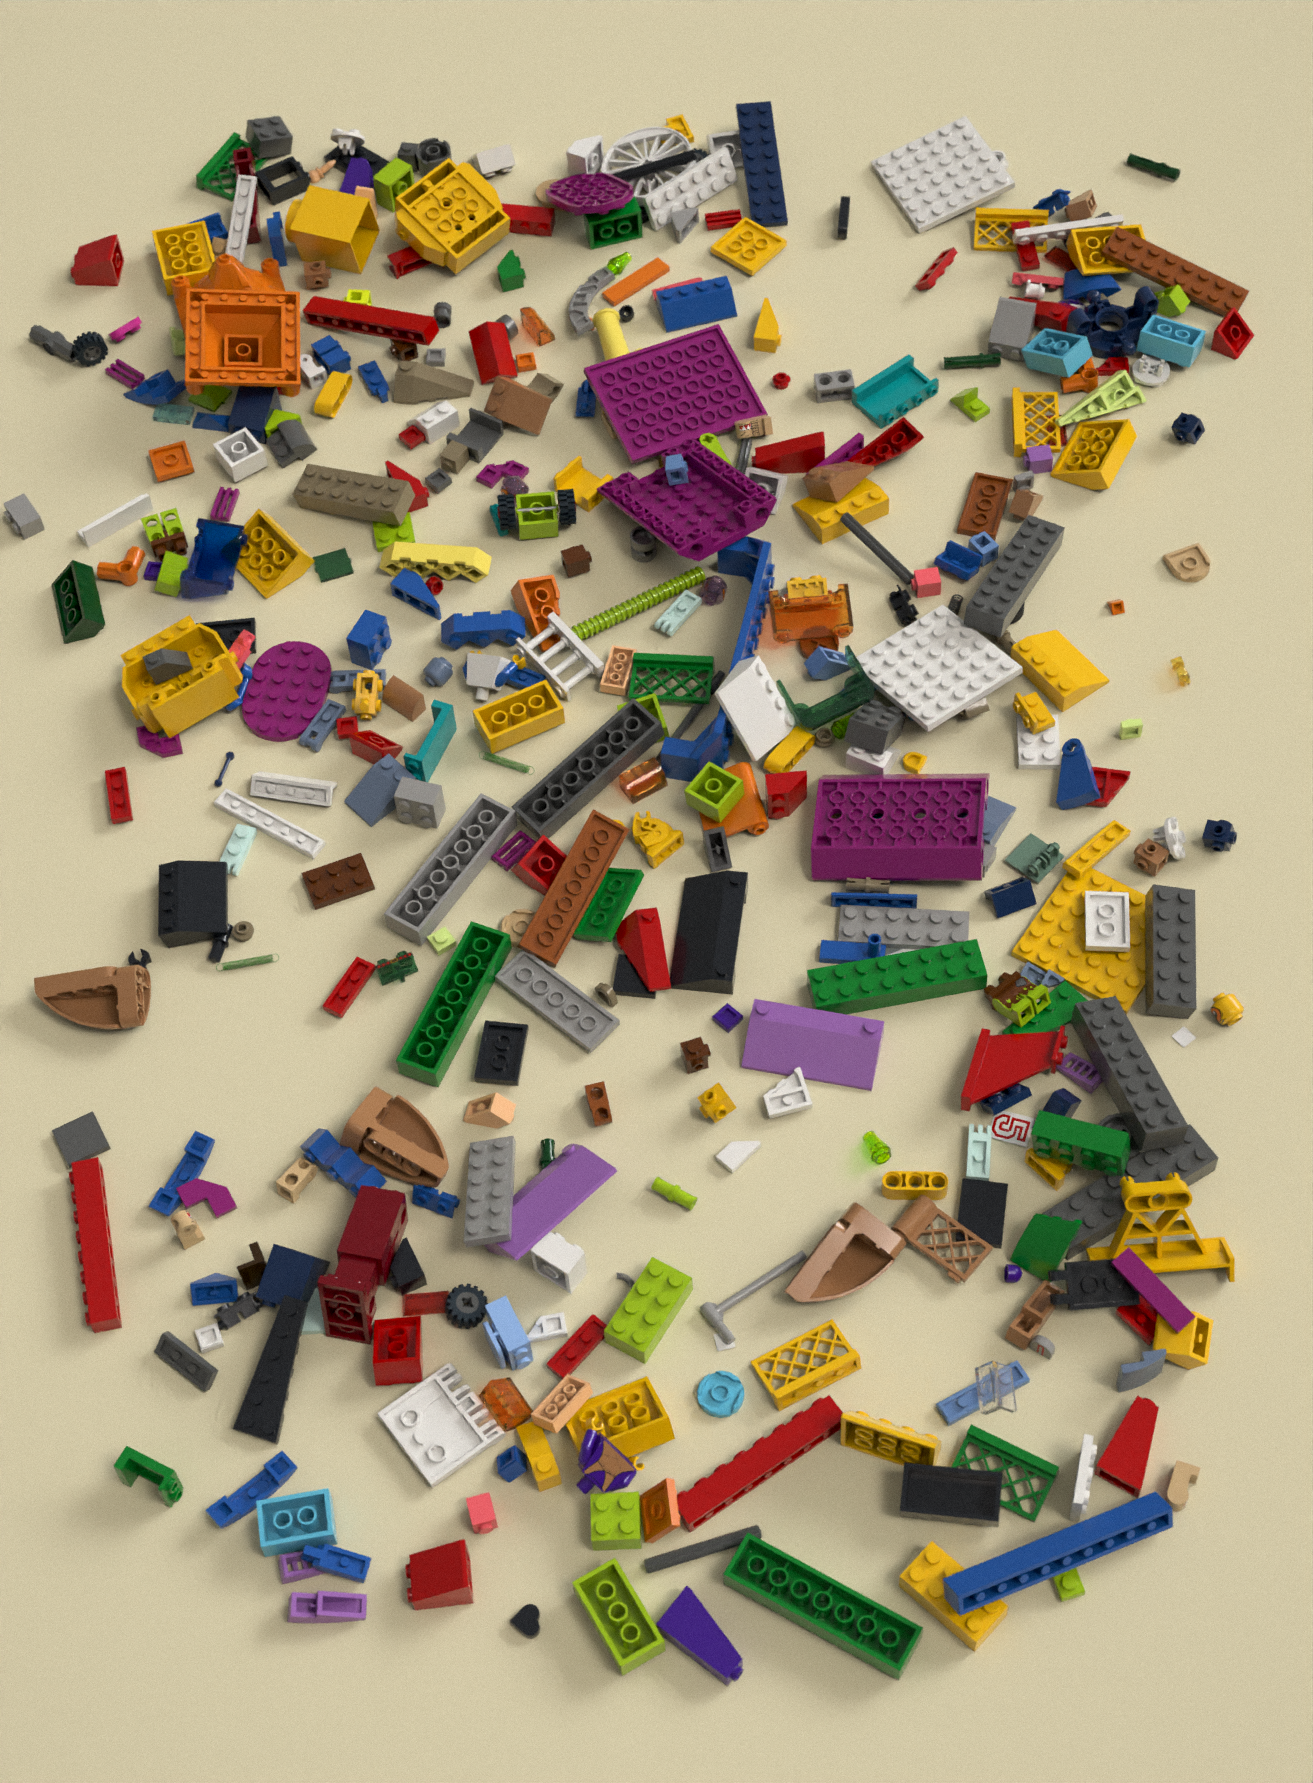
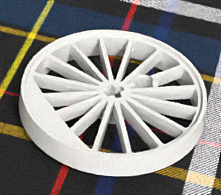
[601,127,696,206]

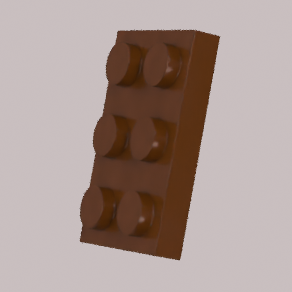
[302,853,375,910]

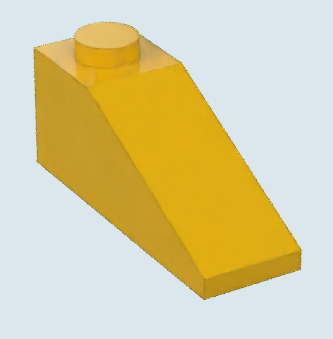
[754,298,782,353]
[516,1421,562,1492]

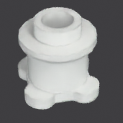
[1023,280,1045,300]

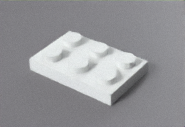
[1016,714,1061,769]
[1085,891,1130,952]
[1069,1434,1097,1522]

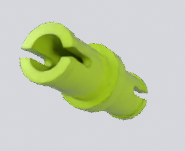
[651,1177,698,1210]

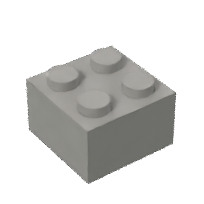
[394,777,446,829]

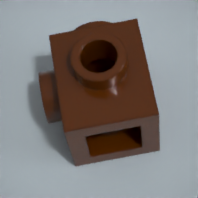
[389,339,419,361]
[561,544,592,577]
[680,1037,711,1074]

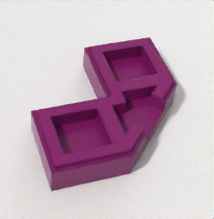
[476,460,529,489]
[136,725,183,758]
[176,1178,237,1218]

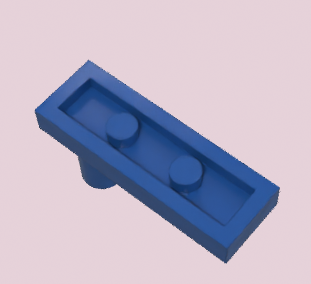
[819,934,886,964]

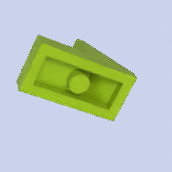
[950,387,990,422]
[1052,1567,1085,1602]

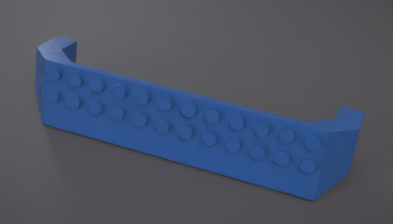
[661,536,775,782]

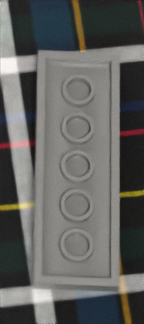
[838,905,969,950]
[495,950,620,1053]
[464,1136,516,1248]

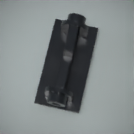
[889,585,919,626]
[214,1291,263,1330]

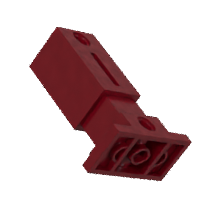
[317,1185,408,1345]

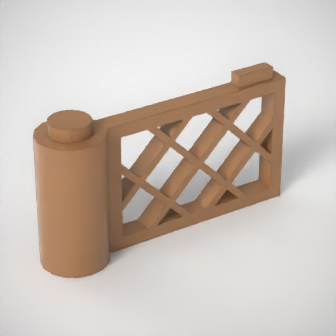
[891,1195,993,1283]

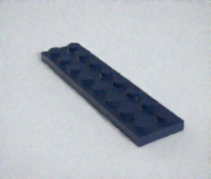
[735,101,788,227]

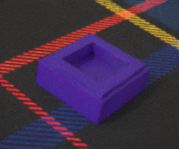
[143,561,162,581]
[712,1003,743,1033]

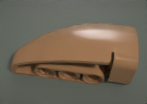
[34,965,151,1030]
[339,1087,449,1187]
[784,1202,907,1303]

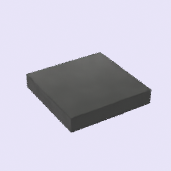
[52,1111,111,1168]

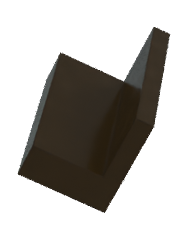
[237,1241,267,1290]

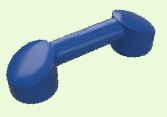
[224,663,252,711]

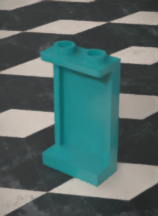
[403,699,457,782]

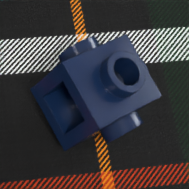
[1171,412,1205,445]
[1202,819,1237,852]

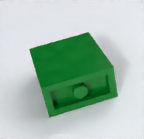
[113,1446,184,1508]

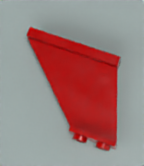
[961,1026,1068,1111]

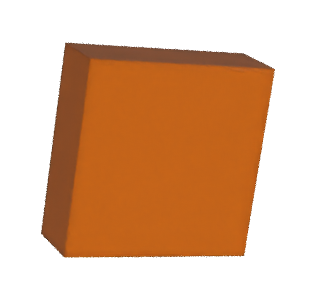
[515,352,537,373]

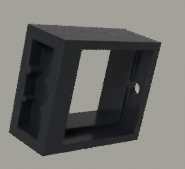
[255,156,311,206]

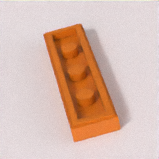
[602,257,670,306]

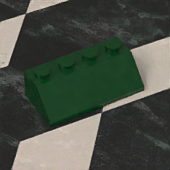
[52,560,105,644]

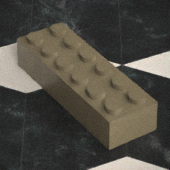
[293,464,415,526]

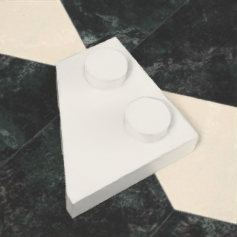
[763,1067,812,1119]

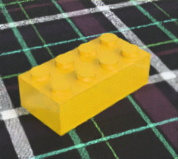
[473,680,565,754]
[899,1541,1008,1652]

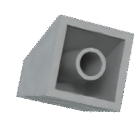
[988,297,1036,362]

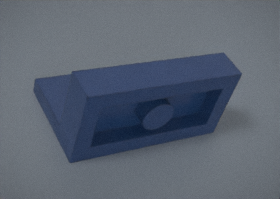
[984,877,1037,918]

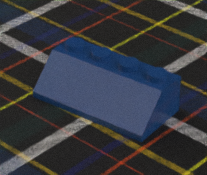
[656,276,737,333]

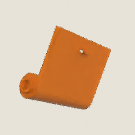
[699,762,769,837]

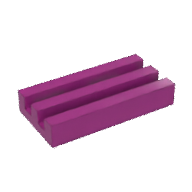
[105,359,145,390]
[210,487,240,522]
[491,830,535,871]

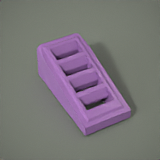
[1057,1052,1103,1094]
[278,1551,327,1584]

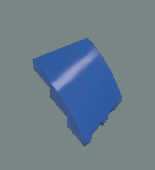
[1063,269,1121,300]
[124,369,186,404]

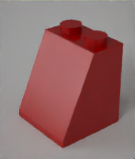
[71,234,124,286]
[405,1539,474,1611]

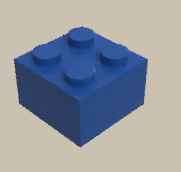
[346,609,392,669]

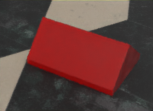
[468,321,518,385]

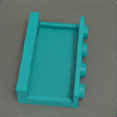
[852,354,939,429]

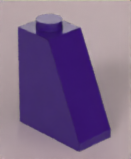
[339,157,375,195]

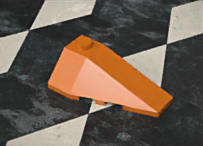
[511,575,560,652]

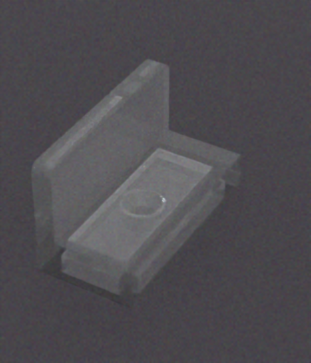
[975,1361,1017,1415]

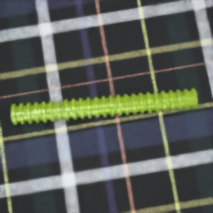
[570,566,706,641]

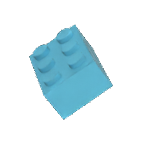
[1136,314,1206,368]
[1021,328,1093,378]
[256,1488,338,1557]

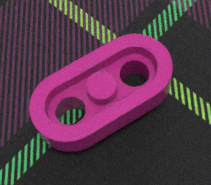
[108,316,142,342]

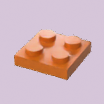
[148,440,195,482]
[640,1478,680,1543]

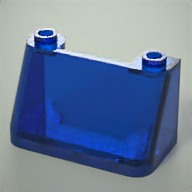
[180,518,248,600]

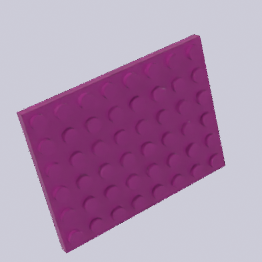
[583,324,768,464]

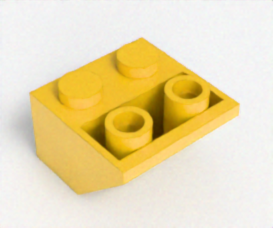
[1152,1311,1213,1370]

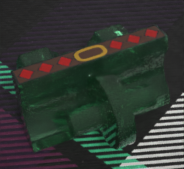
[376,950,418,986]

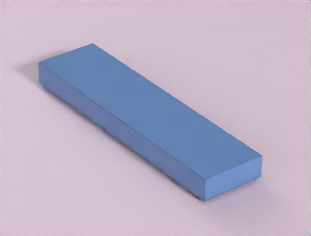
[936,1360,1030,1426]

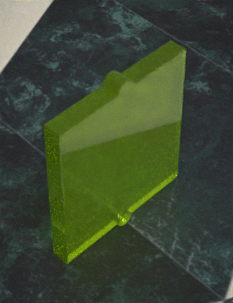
[188,385,232,413]

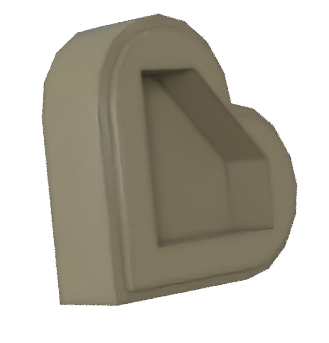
[595,983,618,1008]

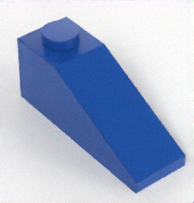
[390,568,442,620]

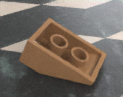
[484,376,553,435]
[803,461,874,502]

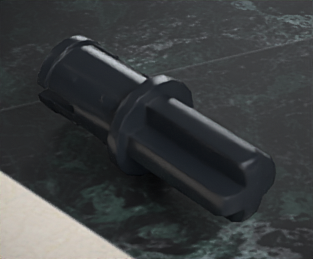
[208,923,233,963]

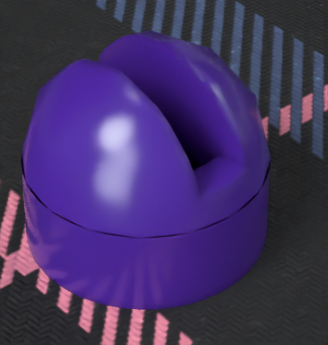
[1004,1264,1022,1283]

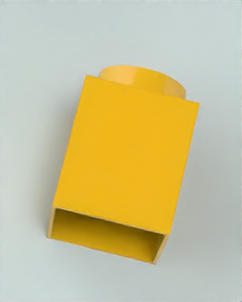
[285,185,380,274]

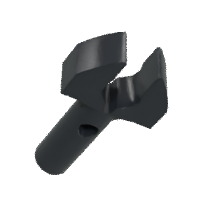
[128,949,152,969]

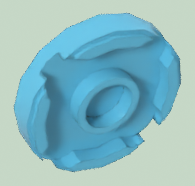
[697,1371,745,1418]

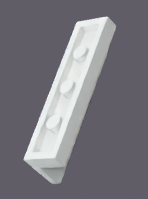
[77,494,154,547]
[250,771,338,806]

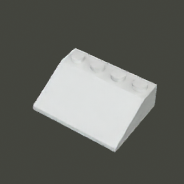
[714,655,796,762]

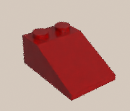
[511,834,567,896]
[373,1316,423,1386]

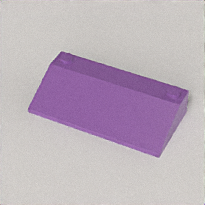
[741,999,884,1091]
[484,1143,617,1261]

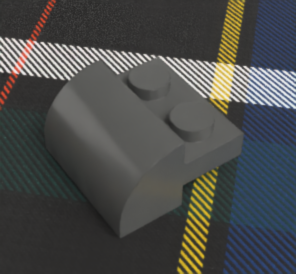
[266,419,317,468]

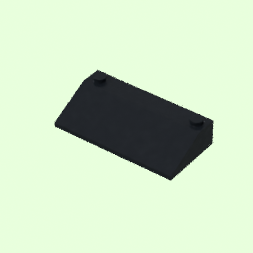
[670,870,748,995]

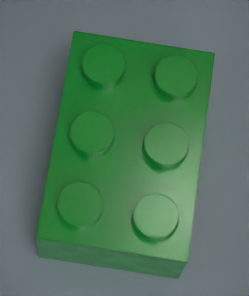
[584,196,643,250]

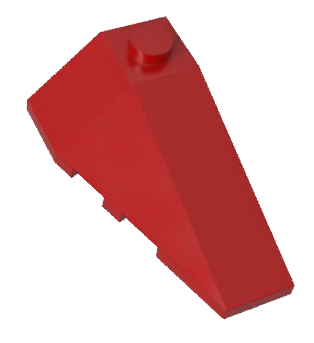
[1009,297,1077,332]
[848,417,924,467]
[615,907,671,992]

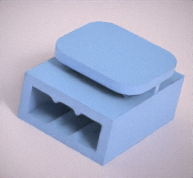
[482,1296,534,1371]

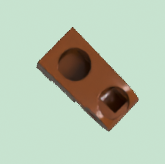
[585,1081,612,1127]

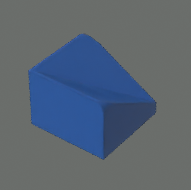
[496,1445,528,1482]

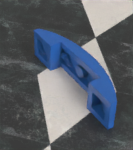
[149,1131,215,1217]
[206,1451,297,1529]

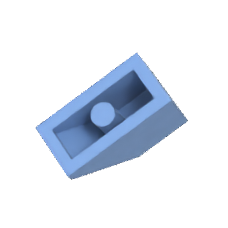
[804,646,851,681]

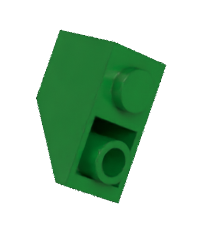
[497,250,526,292]

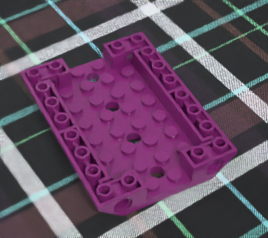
[597,437,777,562]
[811,773,990,881]

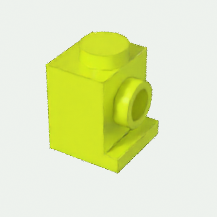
[344,289,372,306]

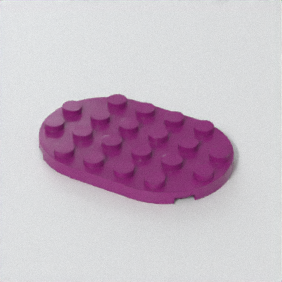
[546,172,634,216]
[242,641,332,742]

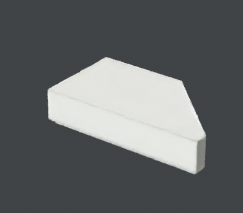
[716,1141,761,1174]
[527,1312,568,1343]

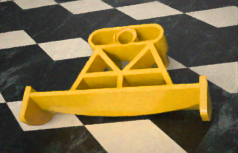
[1086,1172,1235,1282]

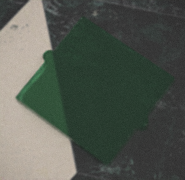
[313,548,354,583]

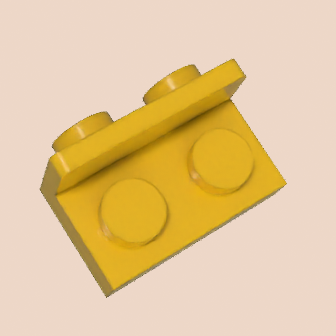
[786,575,829,606]
[1012,692,1056,735]

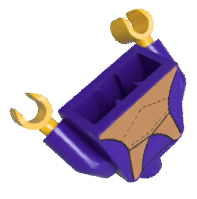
[576,1416,645,1495]

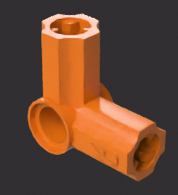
[1060,357,1098,393]
[97,546,145,586]

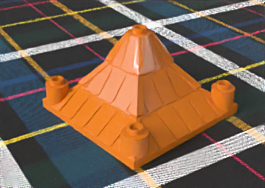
[171,254,285,340]
[185,288,301,397]

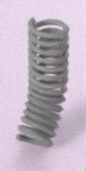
[616,1272,635,1288]

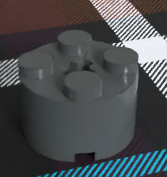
[415,138,452,176]

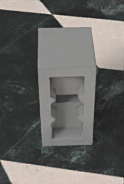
[814,369,855,403]

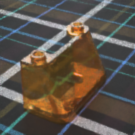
[768,584,854,644]

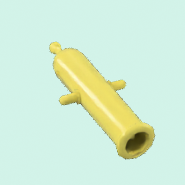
[592,308,643,361]

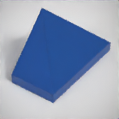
[192,412,230,432]
[190,1273,239,1306]

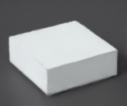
[195,1323,224,1354]

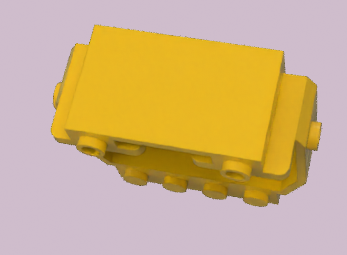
[394,158,510,274]
[120,615,243,738]

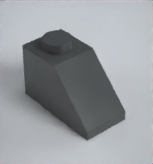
[397,142,420,172]
[143,649,193,685]

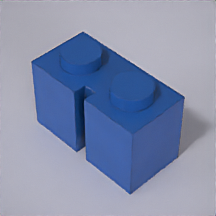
[311,335,351,376]

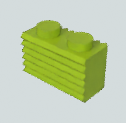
[154,551,190,597]

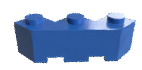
[441,610,526,650]
[300,1128,387,1198]

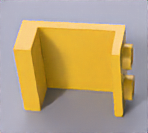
[553,456,613,513]

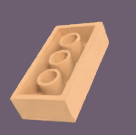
[600,645,637,696]
[531,1374,593,1434]

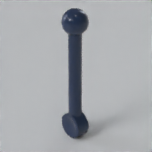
[214,752,235,787]

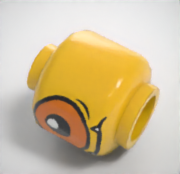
[1210,992,1244,1026]

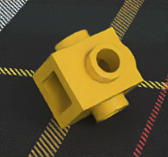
[697,1082,737,1123]

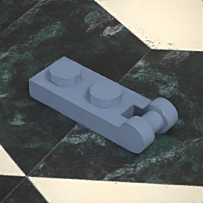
[329,669,386,694]
[299,699,346,752]

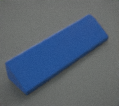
[831,892,917,909]

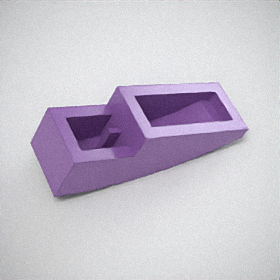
[287,1591,367,1623]

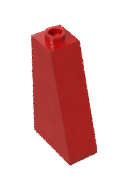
[751,432,825,474]
[1095,1395,1159,1499]

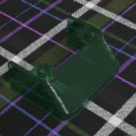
[776,645,875,731]

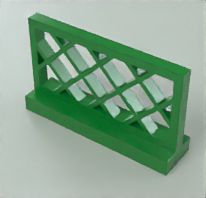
[196,132,270,201]
[629,653,715,704]
[951,1424,1059,1523]

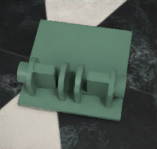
[1005,833,1064,884]

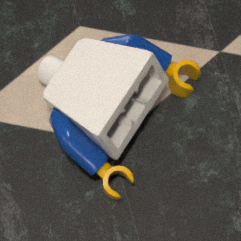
[462,650,526,701]

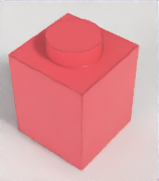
[910,567,941,598]
[466,1492,498,1534]

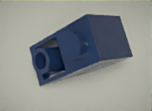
[1032,1088,1082,1128]

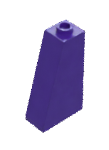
[656,1586,744,1686]

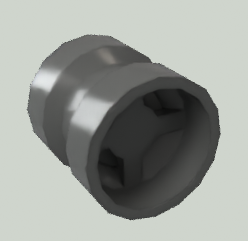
[433,302,452,328]

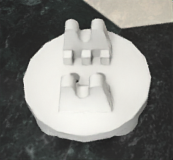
[330,128,365,156]
[1132,355,1170,388]
[1153,817,1186,860]

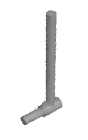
[699,1250,807,1344]

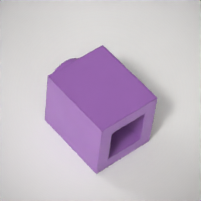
[1023,445,1053,474]

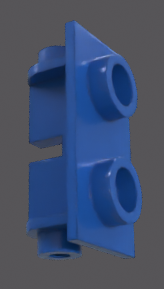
[1032,189,1071,217]
[576,380,596,417]
[412,1185,460,1218]

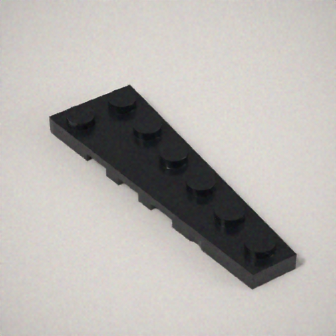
[233,1295,308,1444]

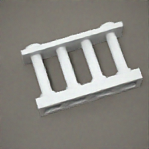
[516,612,605,702]

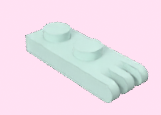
[654,590,702,636]
[219,824,258,876]
[966,1124,992,1181]

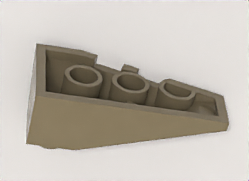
[393,360,474,405]

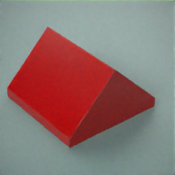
[1211,307,1254,360]
[349,730,403,764]

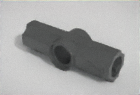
[29,325,77,362]

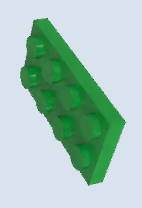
[573,868,644,942]

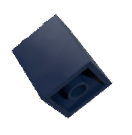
[228,386,282,444]
[256,1244,330,1308]

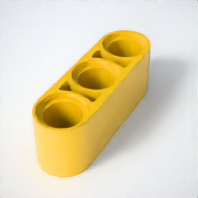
[314,371,353,418]
[763,726,816,774]
[881,1171,949,1200]

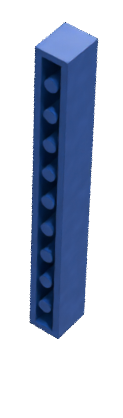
[943,1491,1173,1616]

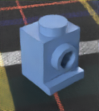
[665,454,689,486]
[968,531,999,567]

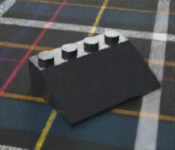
[158,860,228,948]

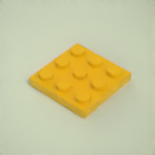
[711,217,787,276]

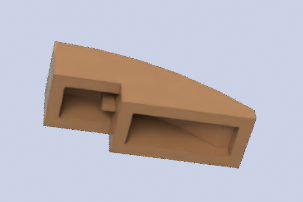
[1005,1279,1065,1350]

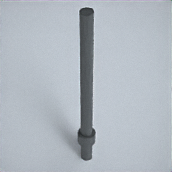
[656,670,725,763]

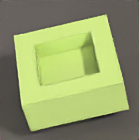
[1119,718,1143,740]
[427,927,457,956]

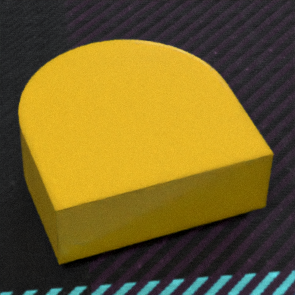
[903,752,927,774]

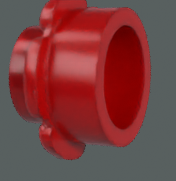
[772,372,791,390]
[425,576,443,595]

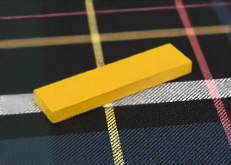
[1062,820,1131,879]

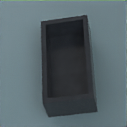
[900,1462,1002,1527]

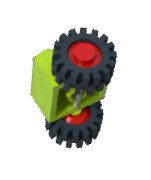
[497,489,576,540]

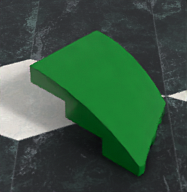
[1010,1213,1083,1282]

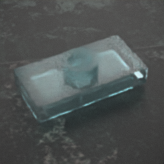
[153,403,194,425]

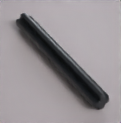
[611,150,697,181]

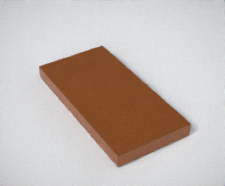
[957,472,1013,541]

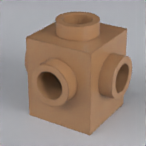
[304,260,331,289]
[1134,838,1169,877]

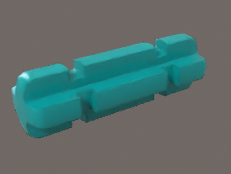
[489,504,509,537]

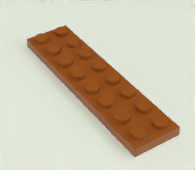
[1100,227,1249,317]
[517,809,630,968]

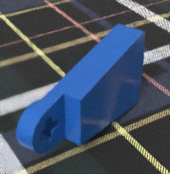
[267,211,288,267]
[1056,738,1101,810]

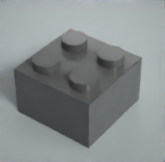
[245,116,293,158]

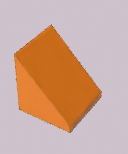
[1107,599,1125,615]

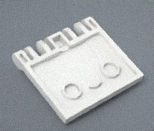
[377,1363,506,1488]

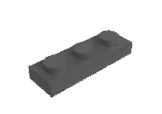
[154,1331,219,1392]

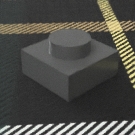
[425,468,452,493]

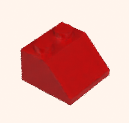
[765,770,807,819]

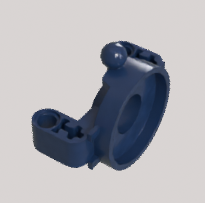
[1066,286,1159,359]

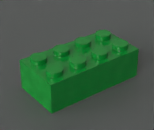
[1031,1110,1131,1177]

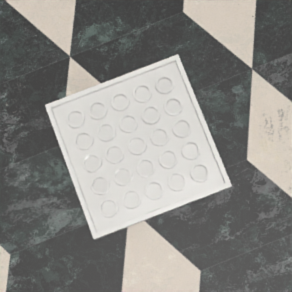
[871,116,1015,234]
[849,605,1023,732]

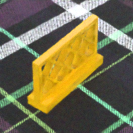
[974,208,1049,253]
[1011,387,1061,457]
[751,1319,861,1411]

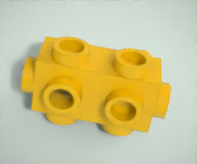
[352,670,383,720]

